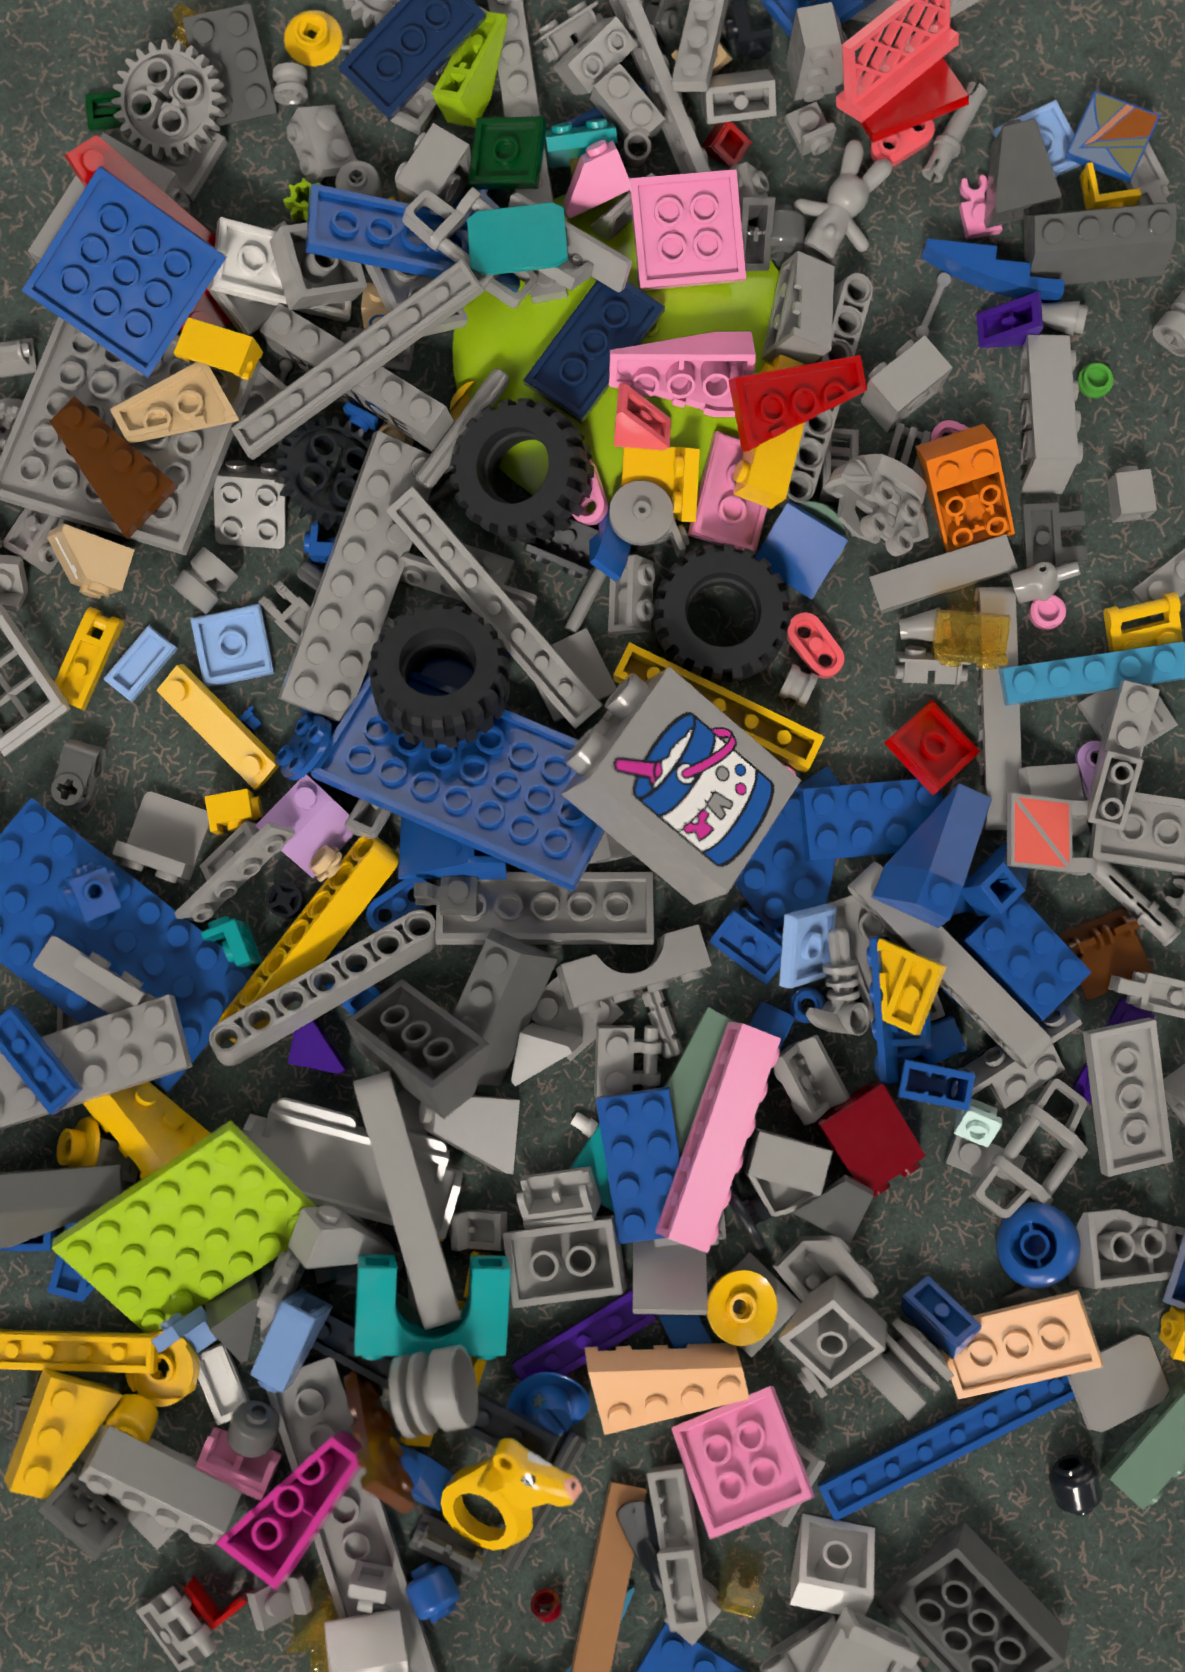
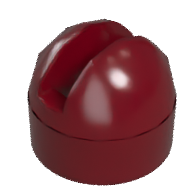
[530,1588,562,1624]

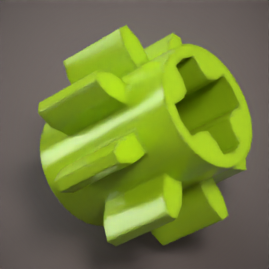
[283,178,321,223]

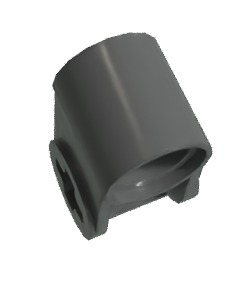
[51,738,107,811]

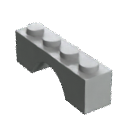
[556,924,712,1014]

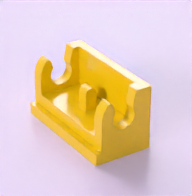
[173,317,263,381]

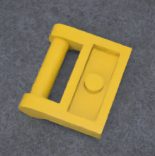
[1104,592,1183,653]

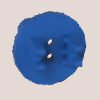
[275,715,331,782]

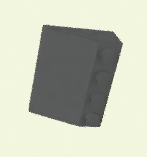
[878,1522,1070,1672]

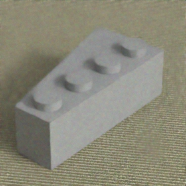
[1020,335,1083,494]

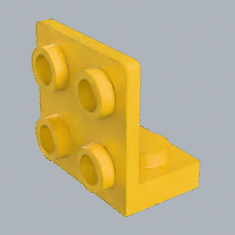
[621,447,700,522]

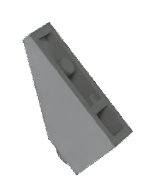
[288,1205,399,1268]

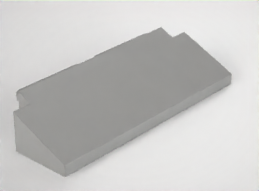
[242,1097,463,1239]

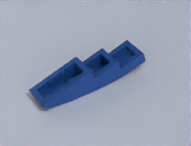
[921,239,1065,303]

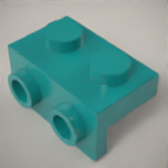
[545,118,618,168]

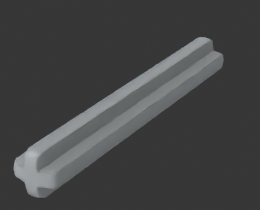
[416,369,509,490]

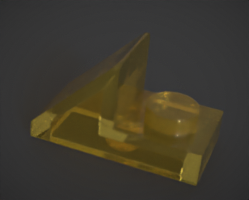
[286,1599,333,1672]

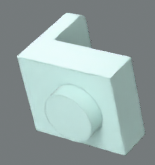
[954,1098,1002,1148]

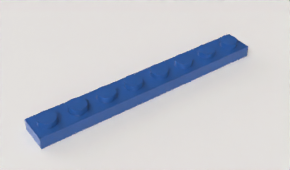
[817,1375,1075,1521]

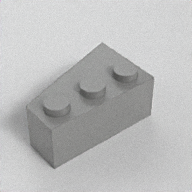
[786,2,847,102]

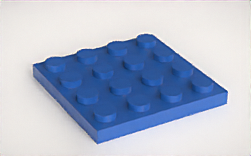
[21,166,227,377]

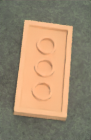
[941,1290,1103,1399]

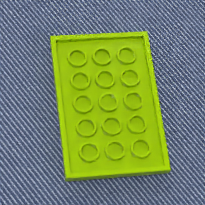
[51,1121,317,1333]

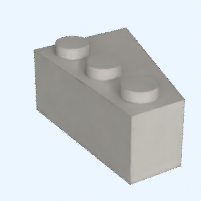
[761,251,834,365]

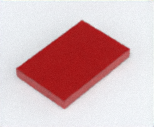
[859,58,969,143]

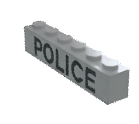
[259,303,454,451]

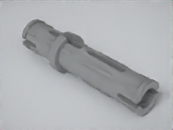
[922,82,987,183]
[1090,861,1181,946]

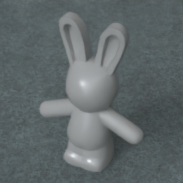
[794,140,892,264]

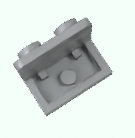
[214,460,286,549]
[112,792,210,883]
[773,1235,878,1303]

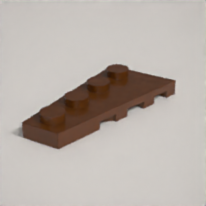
[49,396,178,539]
[343,1370,416,1514]

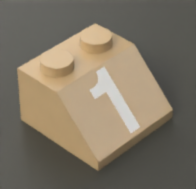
[47,524,134,599]

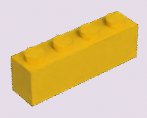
[733,354,806,509]

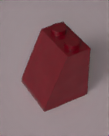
[814,1081,926,1197]

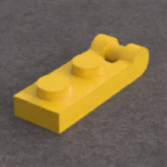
[55,607,124,711]

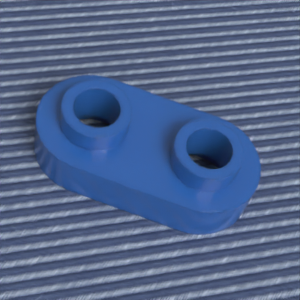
[366,879,429,931]

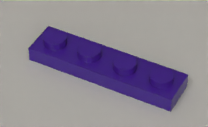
[511,1288,656,1381]

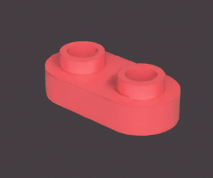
[870,120,935,167]
[787,613,844,678]

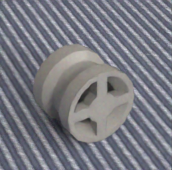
[273,63,308,105]
[778,664,819,708]

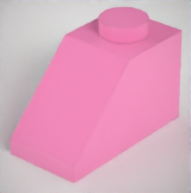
[563,140,630,219]

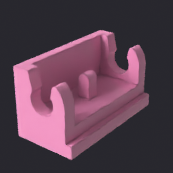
[195,1427,282,1501]

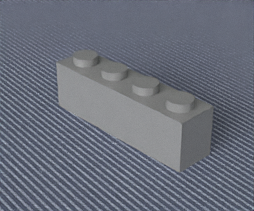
[78,1426,242,1545]

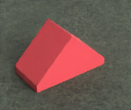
[614,383,671,450]

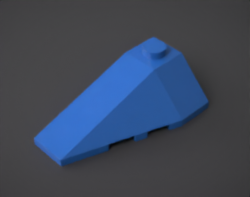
[871,783,992,928]

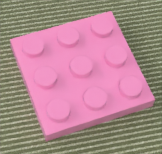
[629,169,746,291]
[671,1386,815,1539]

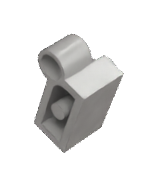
[590,63,665,167]
[759,1612,838,1672]

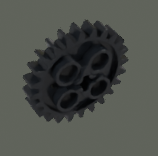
[273,416,372,530]

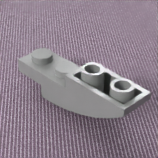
[1086,680,1160,831]

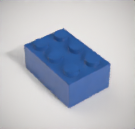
[957,895,1091,1023]

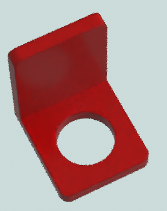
[183,1576,252,1630]

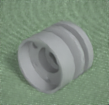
[859,1317,954,1421]
[389,1344,478,1439]

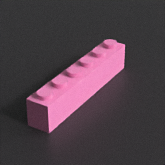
[655,1022,781,1253]

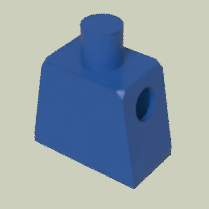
[898,1060,975,1111]

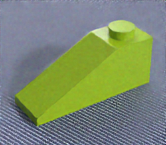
[431,11,508,127]

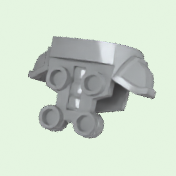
[825,454,929,557]

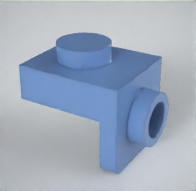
[151,1306,217,1353]

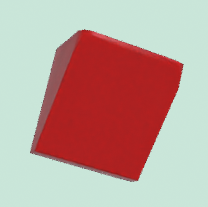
[701,121,752,168]

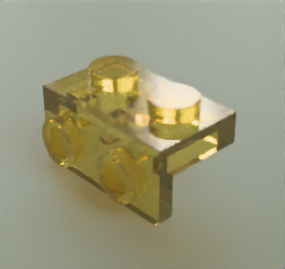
[931,609,1011,670]

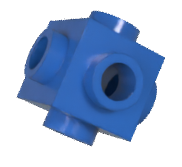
[62,862,121,922]

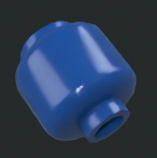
[405,1562,460,1624]

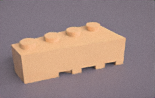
[584,1343,749,1435]

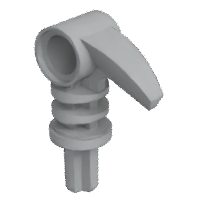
[806,928,870,1035]

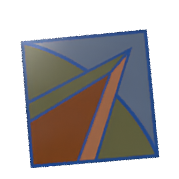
[1065,91,1160,183]

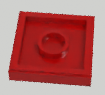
[884,700,980,796]

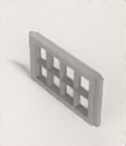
[0,602,71,757]

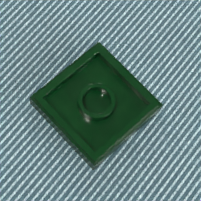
[468,116,547,190]

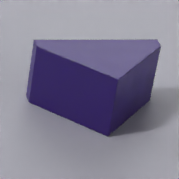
[976,292,1043,348]
[288,1019,348,1074]

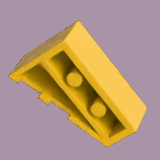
[4,1368,123,1500]

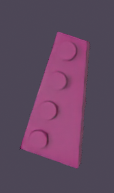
[215,1430,362,1589]

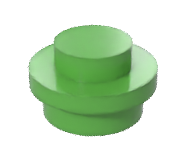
[1077,363,1113,398]

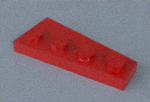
[728,355,867,453]

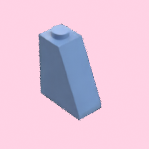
[250,1288,333,1393]

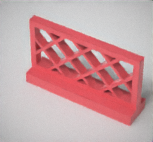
[836,0,959,123]

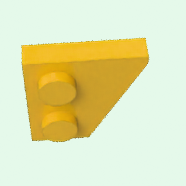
[877,939,947,1035]

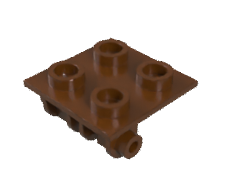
[1058,907,1153,1001]

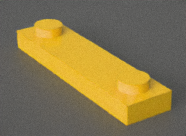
[156,664,280,790]

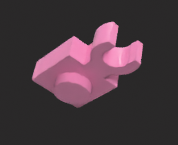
[959,175,1002,240]

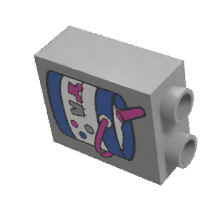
[561,667,801,905]

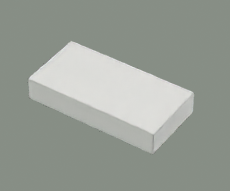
[197,1342,250,1426]

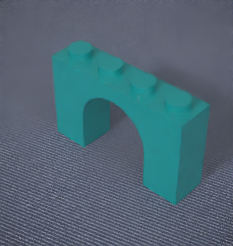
[354,1255,511,1360]

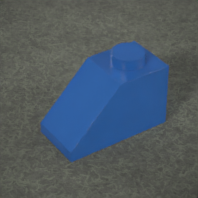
[399,1444,454,1511]

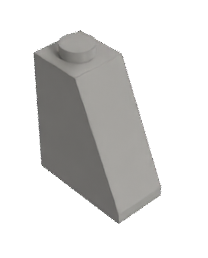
[419,1095,520,1174]

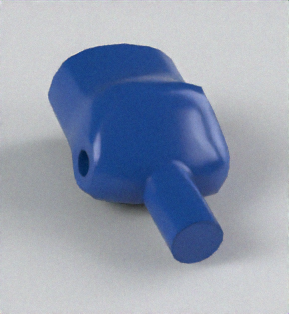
[898,1015,967,1065]

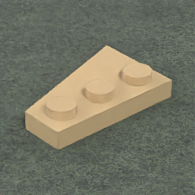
[110,362,240,444]

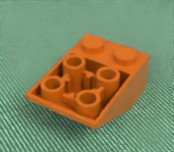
[915,424,1015,553]

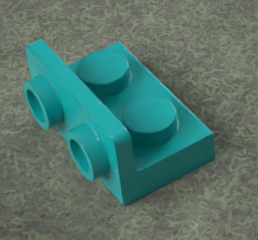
[201,916,262,968]

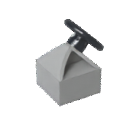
[729,1128,832,1250]

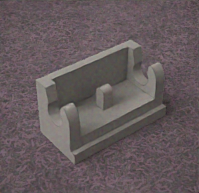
[517,1166,602,1229]

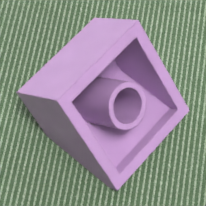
[255,774,354,878]

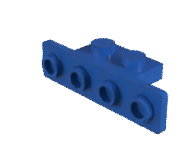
[867,937,932,1085]

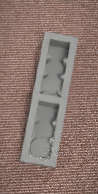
[869,535,1018,614]
[647,1463,709,1632]

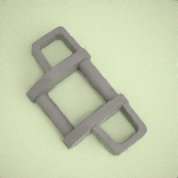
[402,187,538,308]
[972,1079,1088,1218]

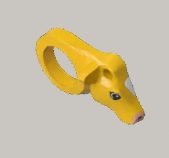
[441,1439,582,1550]

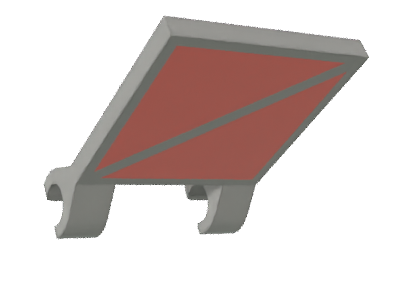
[1007,793,1097,876]

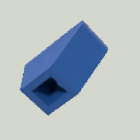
[961,842,1029,916]

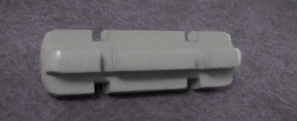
[642,990,683,1058]

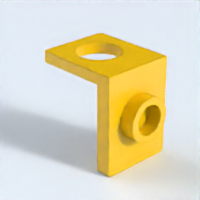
[1080,162,1141,210]

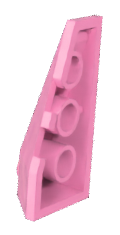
[609,332,756,417]

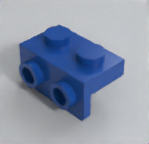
[709,906,783,985]

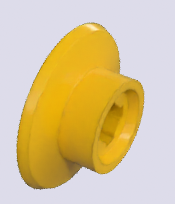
[284,10,343,66]
[57,1116,100,1168]

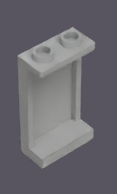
[810,1607,920,1672]

